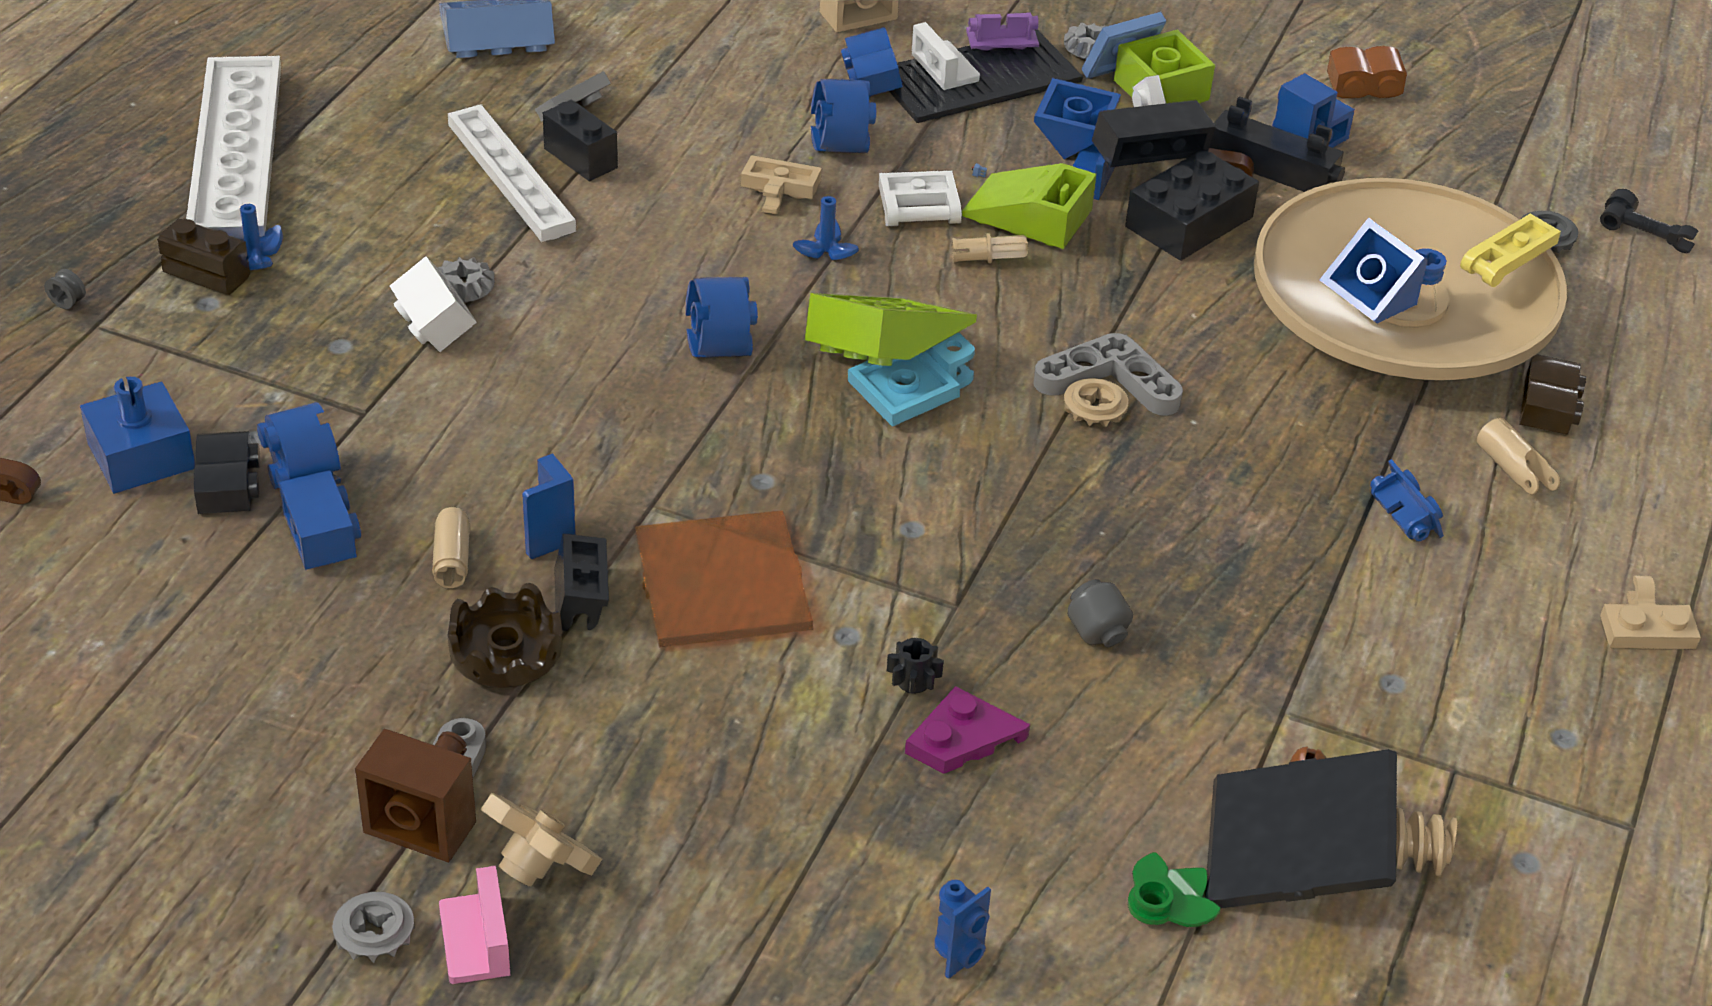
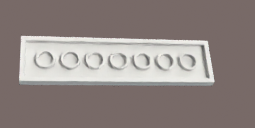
[186,56,281,240]

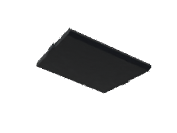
[1205,749,1397,909]

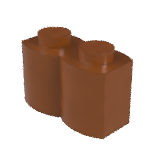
[1327,46,1407,98]

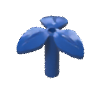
[793,196,859,260]
[240,204,283,270]

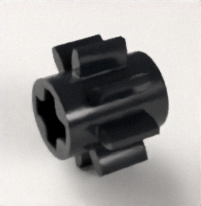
[886,638,944,694]

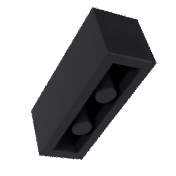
[1092,100,1216,168]

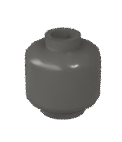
[1067,579,1133,647]

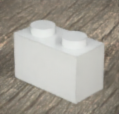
[390,257,477,352]

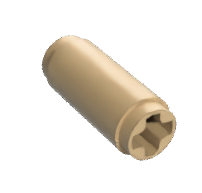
[432,507,470,588]

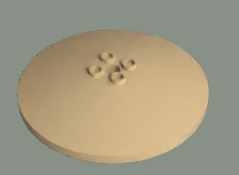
[1254,178,1567,380]

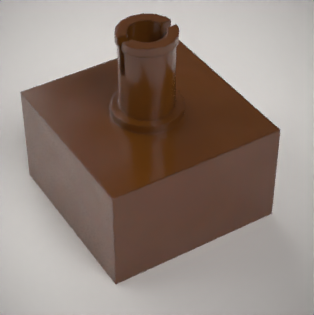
[355,728,476,863]

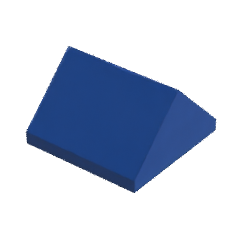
[1034,78,1121,159]
[1320,217,1427,323]

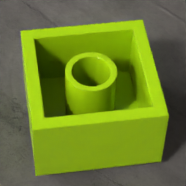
[1114,29,1215,103]

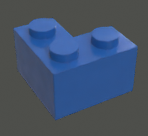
[1272,73,1355,148]

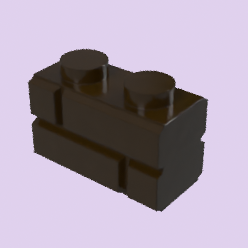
[157,218,250,295]

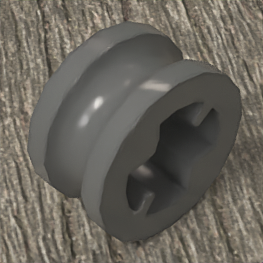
[44,269,86,309]

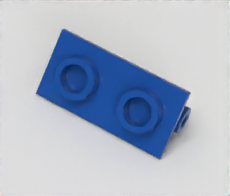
[1370,459,1444,541]
[934,880,991,979]

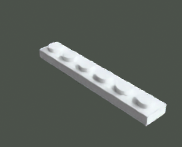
[448,104,576,242]

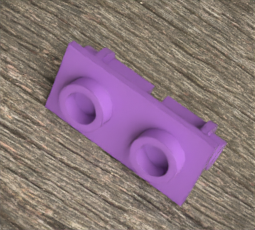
[966,12,1039,50]

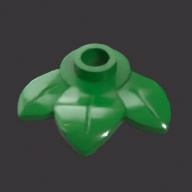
[1127,852,1220,927]

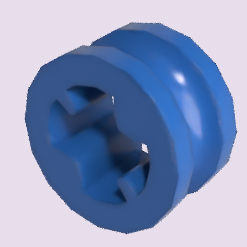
[1416,248,1447,285]

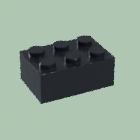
[1125,149,1259,261]

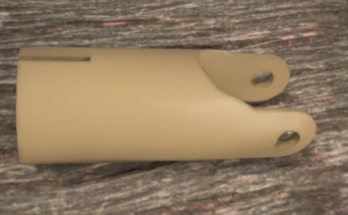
[1477,418,1560,494]

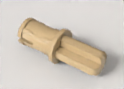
[952,233,1028,264]

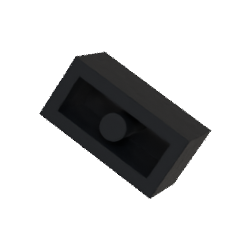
[542,99,618,182]

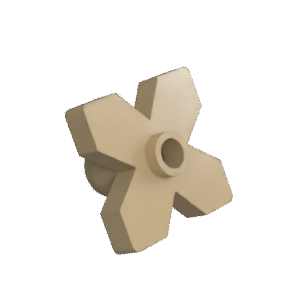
[481,792,602,887]

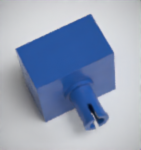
[80,376,195,494]

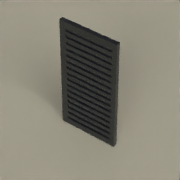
[889,30,1083,123]

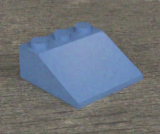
[439,0,555,58]

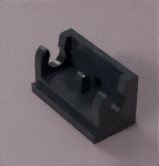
[554,533,609,631]

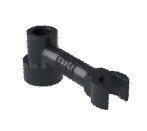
[1600,189,1699,253]

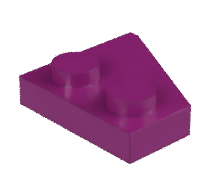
[905,686,1030,774]

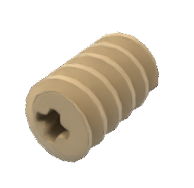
[1396,808,1457,876]

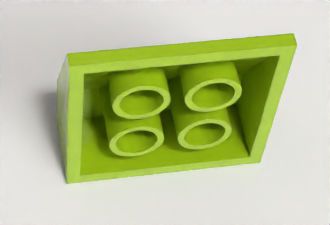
[805,293,977,366]

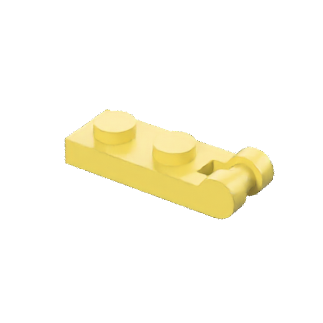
[1460,213,1561,287]

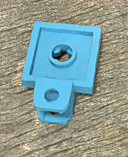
[848,333,975,427]

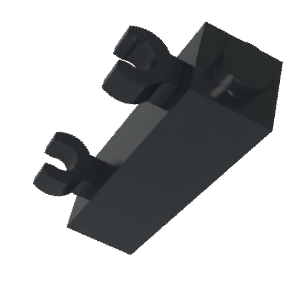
[1209,96,1345,192]

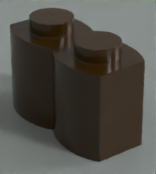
[1519,354,1586,435]

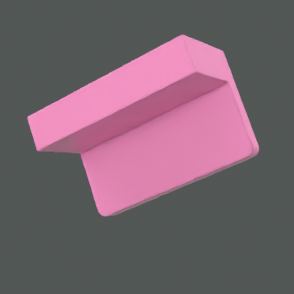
[439,866,511,984]

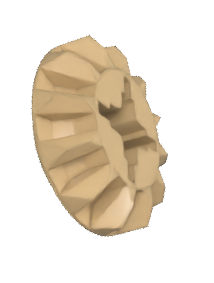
[1064,378,1128,427]

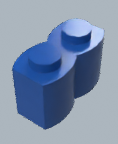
[841,27,903,96]

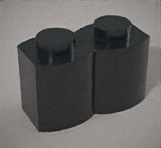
[194,431,261,514]

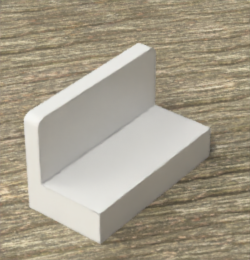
[912,22,980,90]

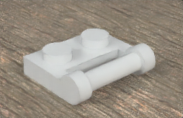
[879,171,962,226]

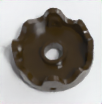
[447,583,562,688]

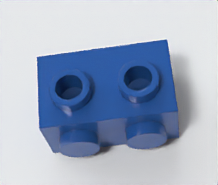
[279,470,361,570]

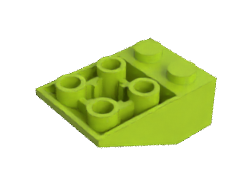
[961,163,1097,249]

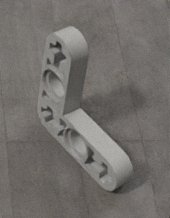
[1034,333,1183,416]

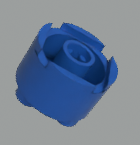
[811,79,876,153]
[686,277,758,357]
[257,402,341,489]

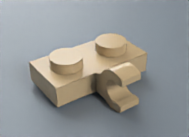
[741,155,822,214]
[1600,576,1701,649]

